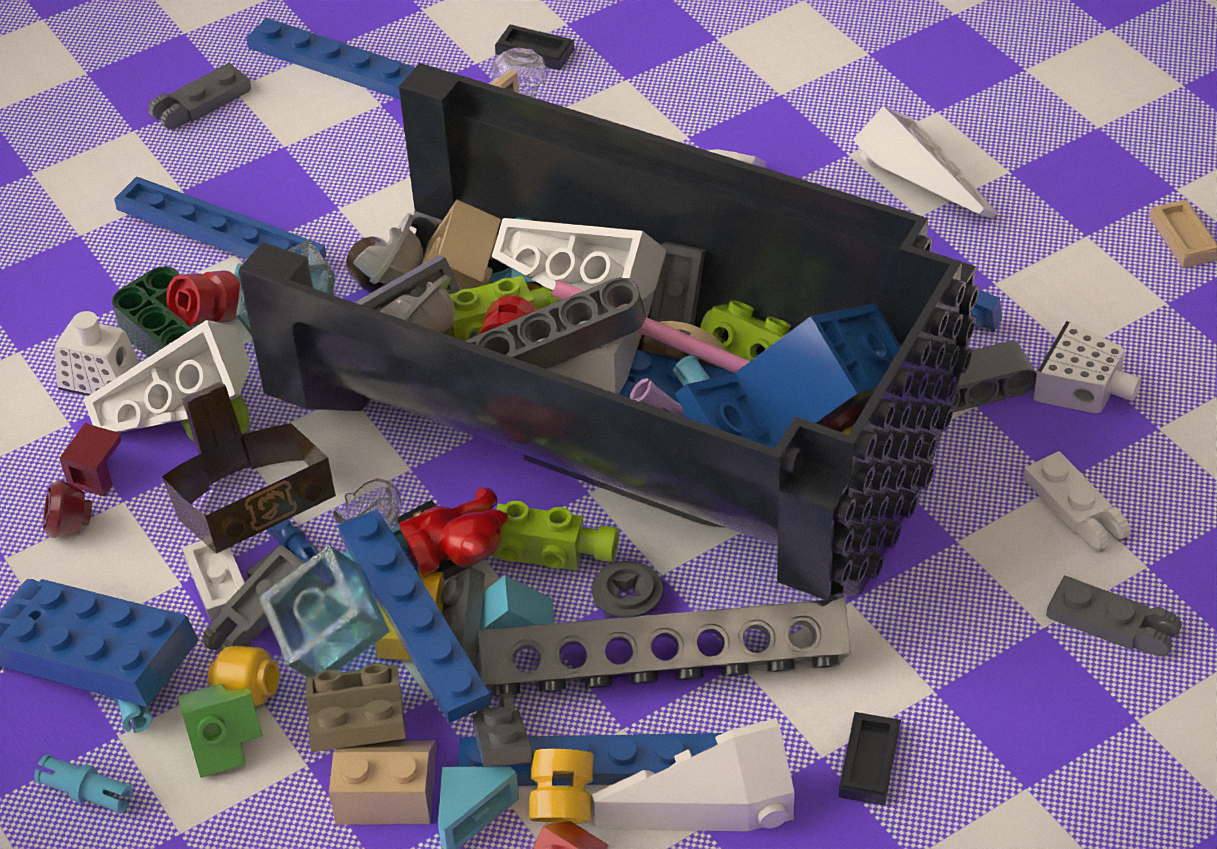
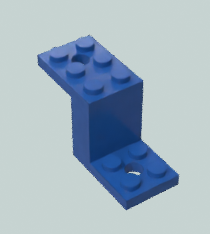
[674,304,901,449]

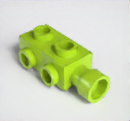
[445,275,561,341]
[700,300,791,361]
[492,501,619,571]

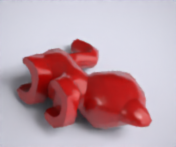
[398,487,508,577]

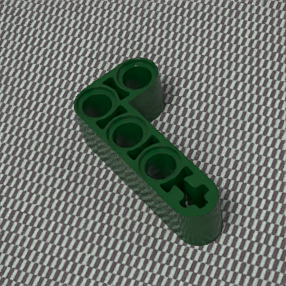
[112,266,192,358]

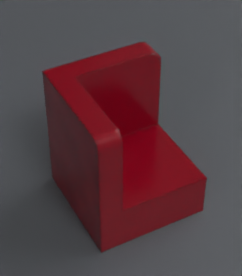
[59,423,122,497]

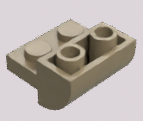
[306,663,406,752]

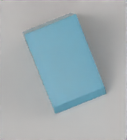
[478,575,555,647]
[438,766,519,849]

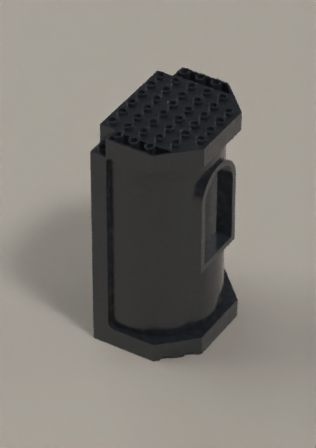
[238,63,979,601]

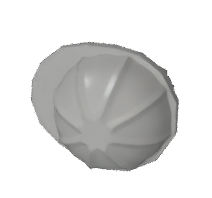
[354,213,423,284]
[380,274,454,334]

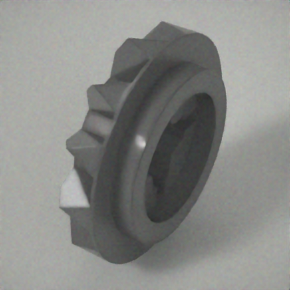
[592,561,663,618]

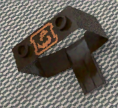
[162,382,336,554]

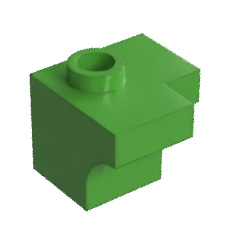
[177,684,263,778]

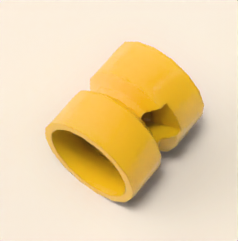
[529,749,594,824]

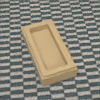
[1149,199,1217,268]

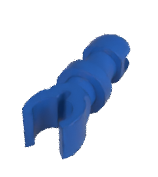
[266,519,322,570]

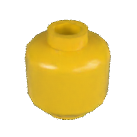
[208,646,280,707]

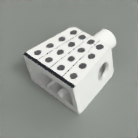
[54,311,140,396]
[1033,321,1141,414]

